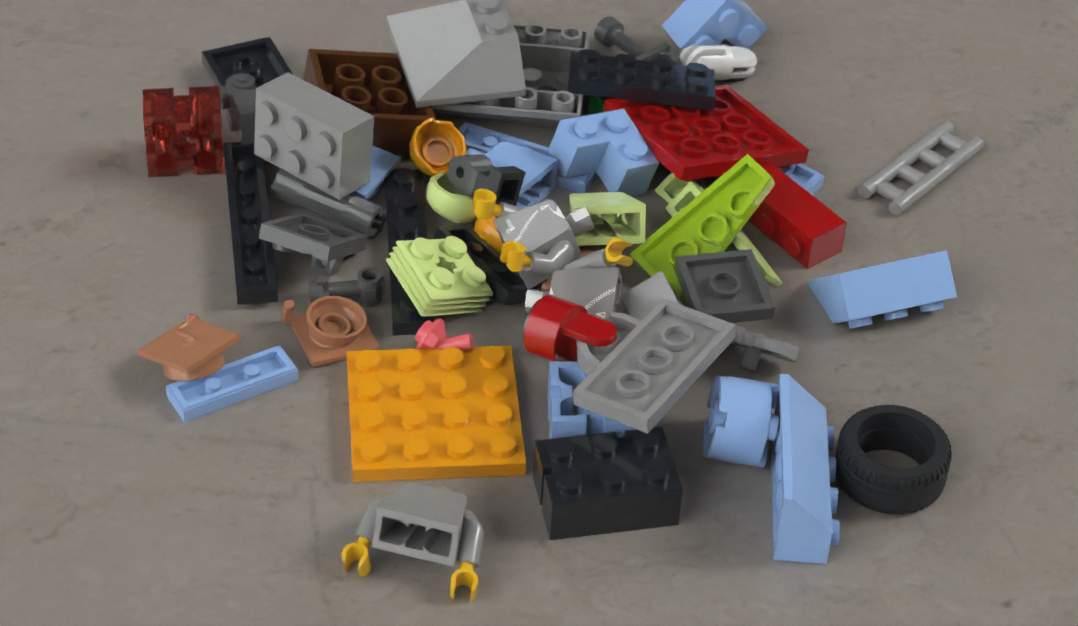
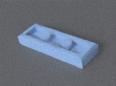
[166,345,299,422]

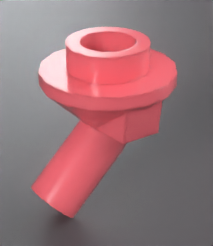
[414,318,474,351]

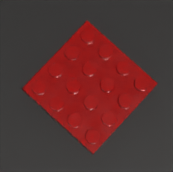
[603,85,809,182]

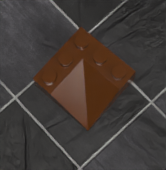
[303,49,436,157]

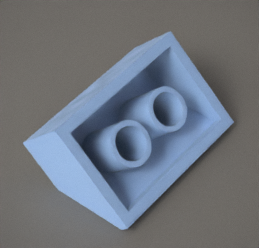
[808,250,957,329]

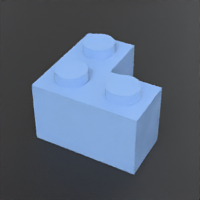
[662,0,768,50]
[548,109,659,196]

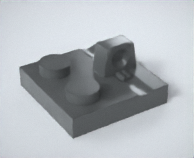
[259,212,368,275]
[674,249,775,323]

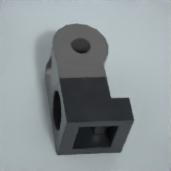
[448,154,526,206]

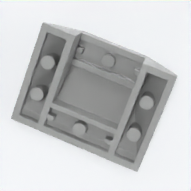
[386,0,526,108]

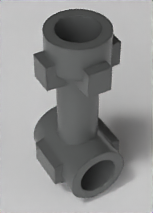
[309,267,386,307]

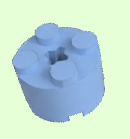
[702,375,779,468]

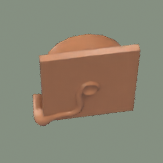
[282,296,380,367]
[138,313,241,381]

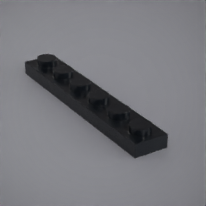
[224,142,278,305]
[385,169,433,335]

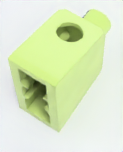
[569,192,646,246]

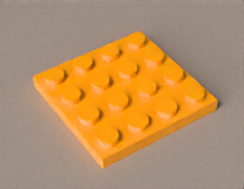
[346,345,526,482]

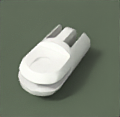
[680,45,757,80]

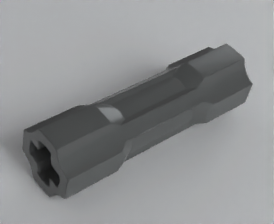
[271,169,387,239]

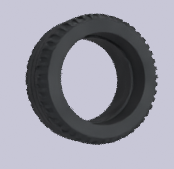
[835,405,952,514]

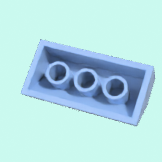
[770,374,840,564]

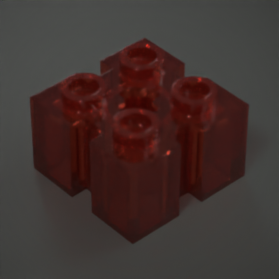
[143,86,225,178]

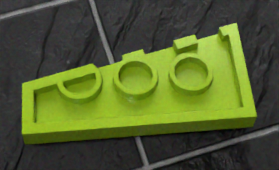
[629,154,775,305]

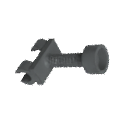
[594,16,681,64]

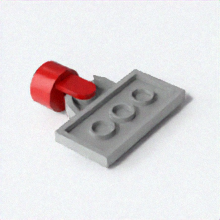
[523,294,736,434]

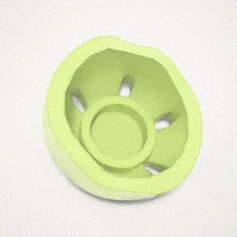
[426,173,477,224]

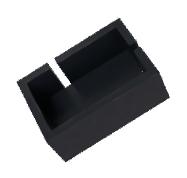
[533,427,683,540]

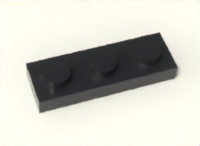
[433,224,538,305]

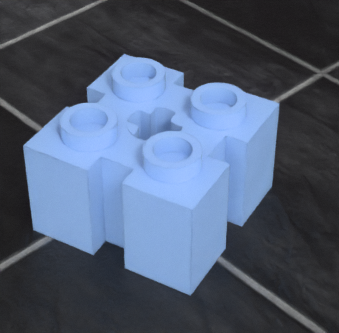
[547,361,635,439]

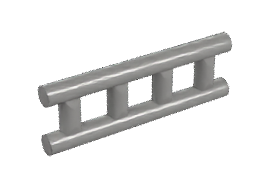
[858,120,984,216]

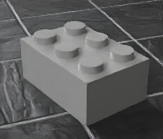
[254,72,374,199]

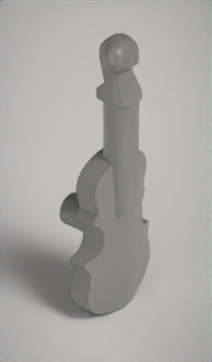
[730,325,800,371]

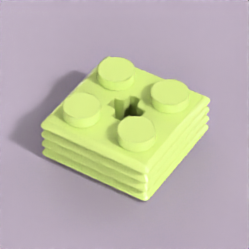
[386,236,493,317]

